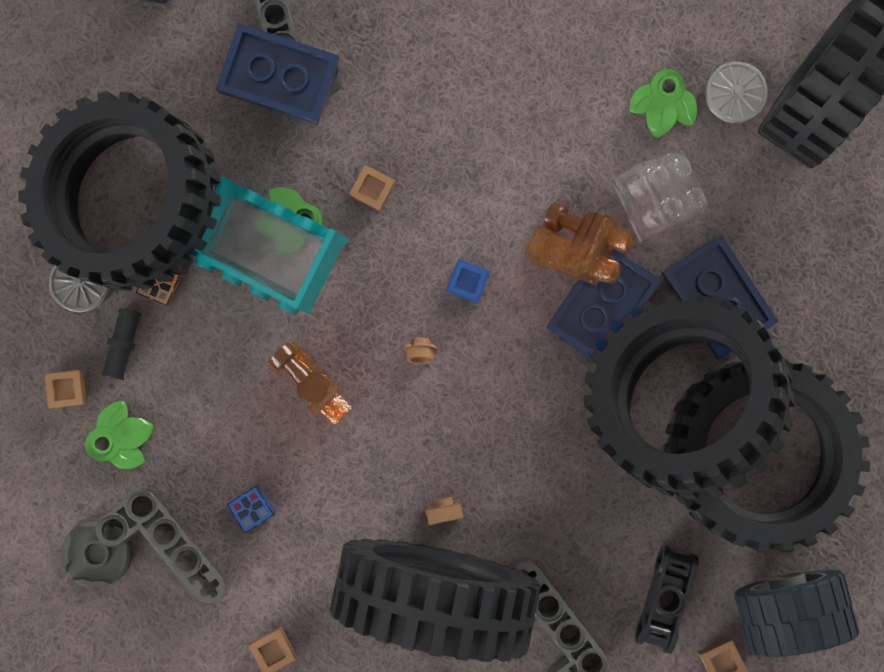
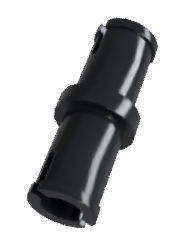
[101,308,141,380]

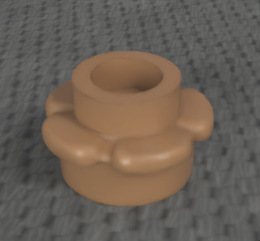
[403,337,437,364]

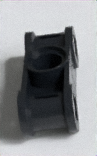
[635,545,699,654]

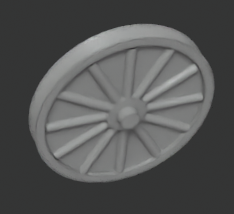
[705,61,768,123]
[49,265,111,312]

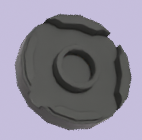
[61,518,133,589]

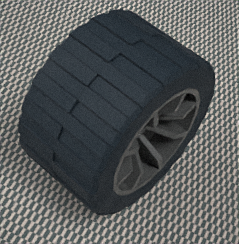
[734,570,860,657]

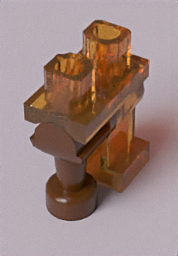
[524,202,635,286]
[267,342,353,424]

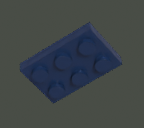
[216,23,340,125]
[661,235,778,359]
[546,243,662,359]

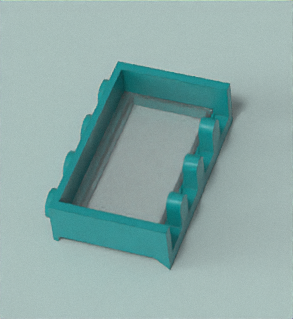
[191,176,350,316]

